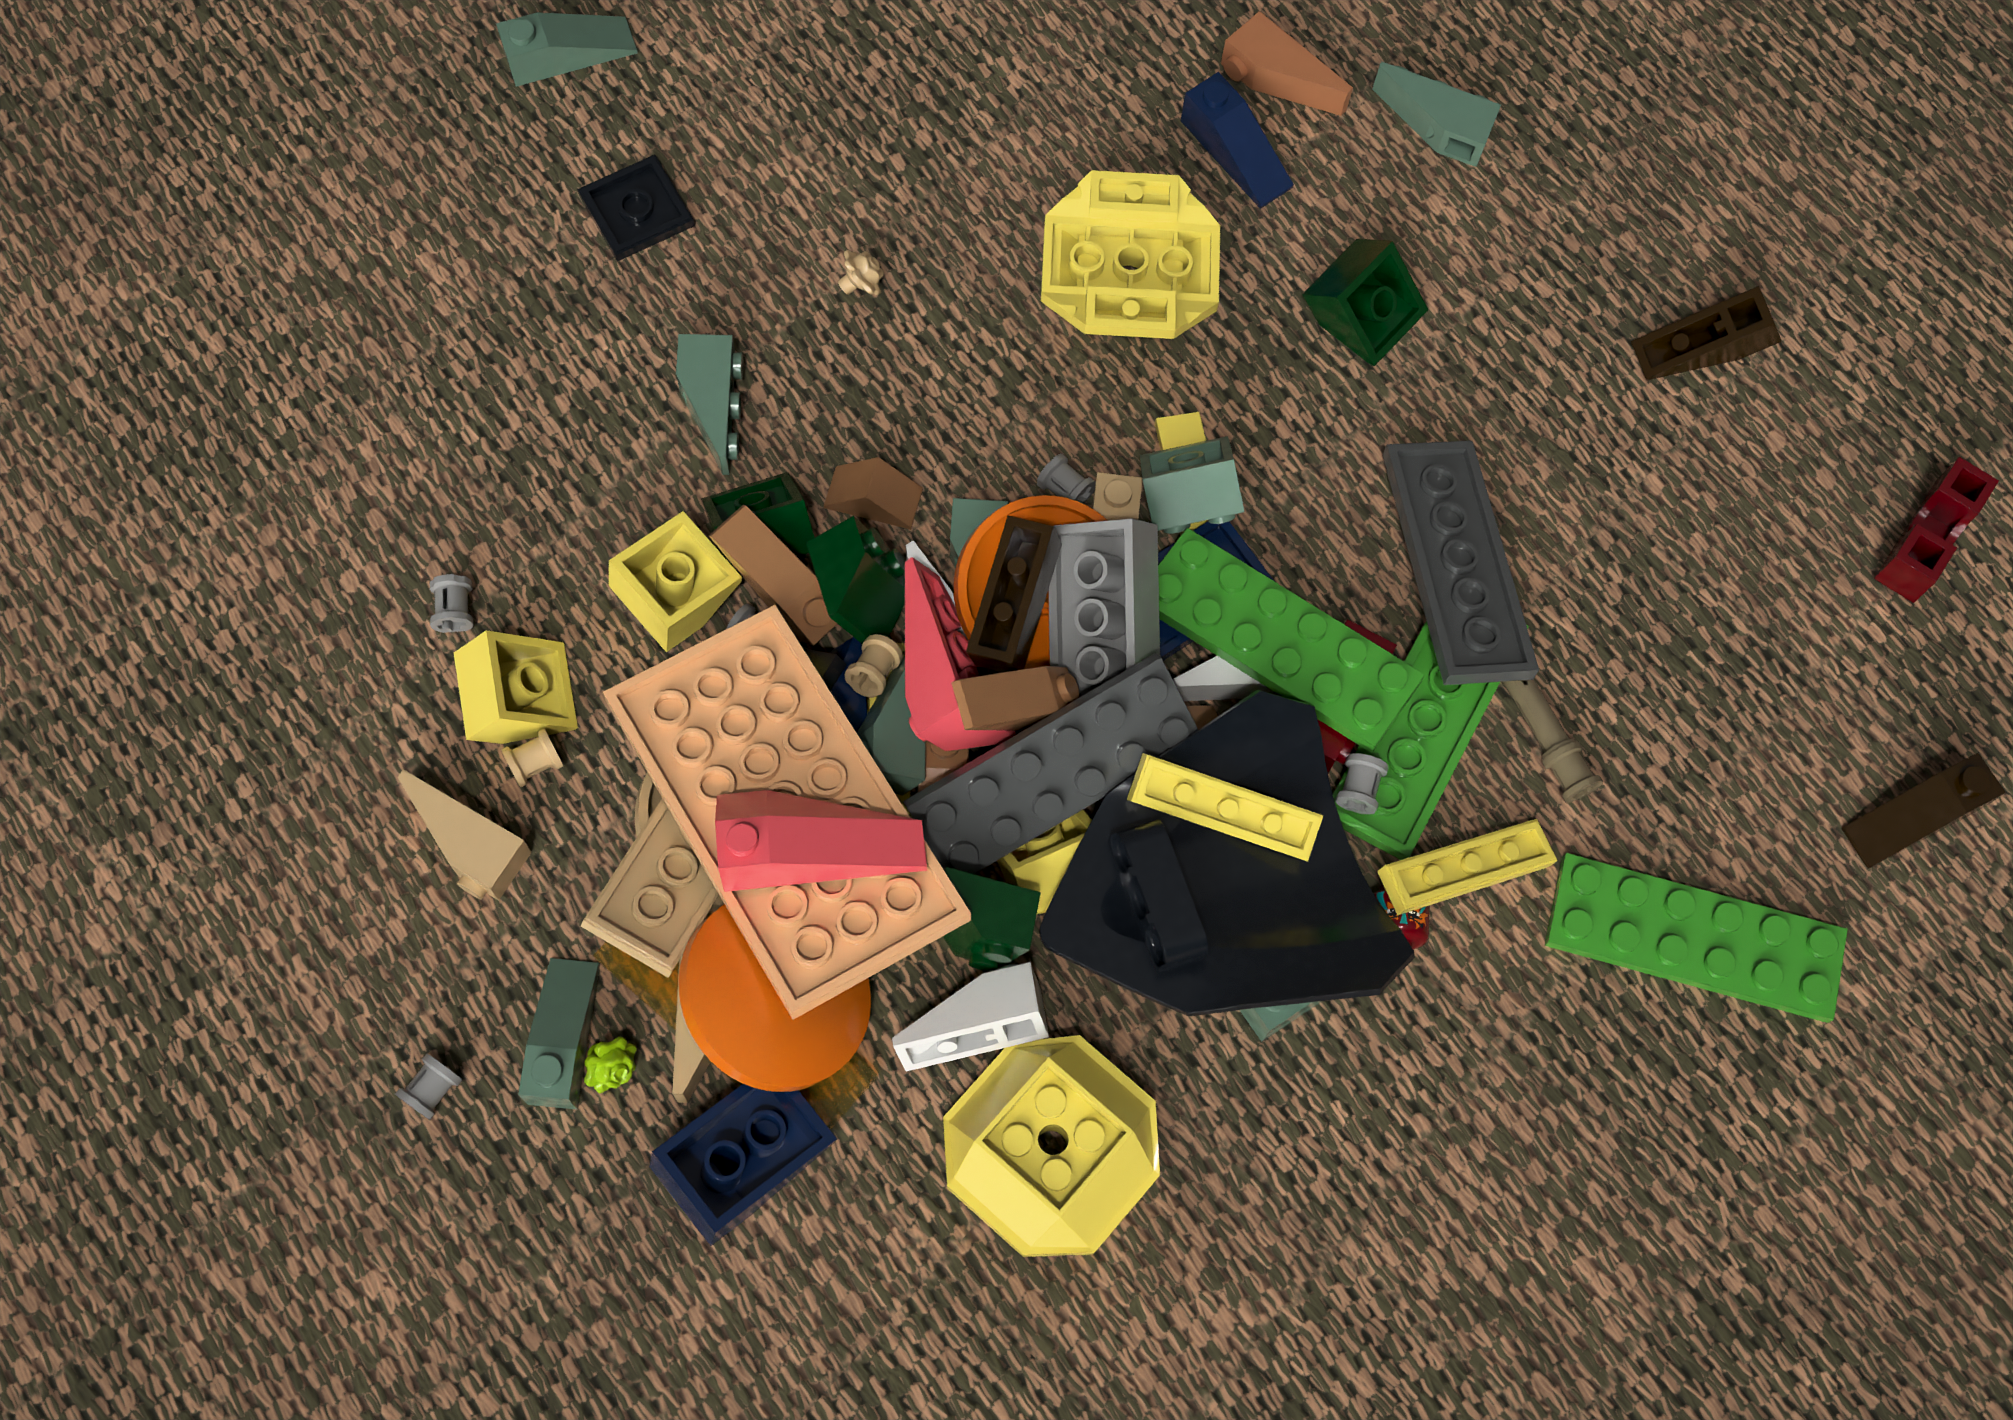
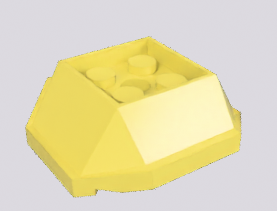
[1041,170,1220,339]
[943,1035,1160,1257]

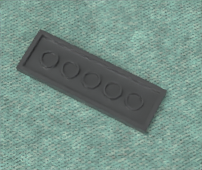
[1382,441,1539,685]
[903,653,1198,874]

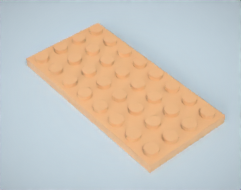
[603,605,971,1020]

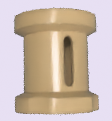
[845,634,903,698]
[501,728,563,788]

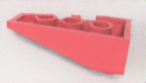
[905,557,1016,751]
[715,790,927,892]

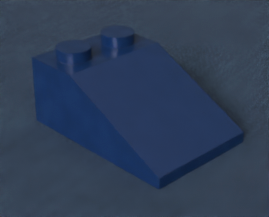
[649,1084,837,1246]

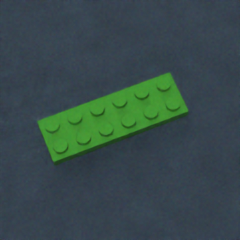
[1158,528,1425,753]
[1333,621,1529,860]
[1544,853,1848,1023]

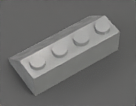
[1048,518,1160,698]

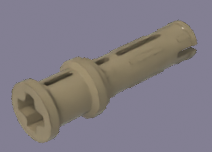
[1502,679,1603,803]

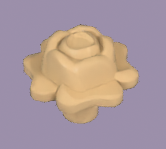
[838,250,884,296]

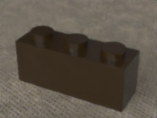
[966,516,1062,673]

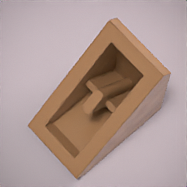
[824,457,923,530]

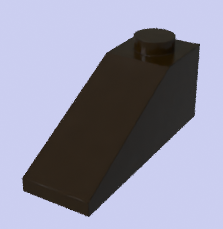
[1631,286,1782,380]
[1842,752,2006,869]

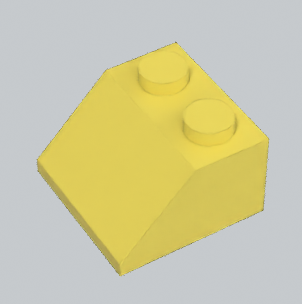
[609,511,742,652]
[454,630,578,744]
[997,810,1092,914]

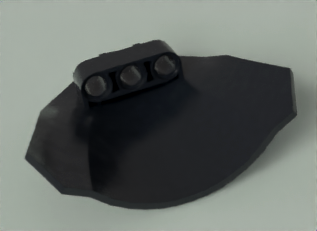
[1039,690,1415,1016]

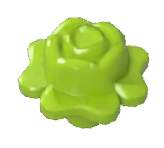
[584,1036,637,1093]

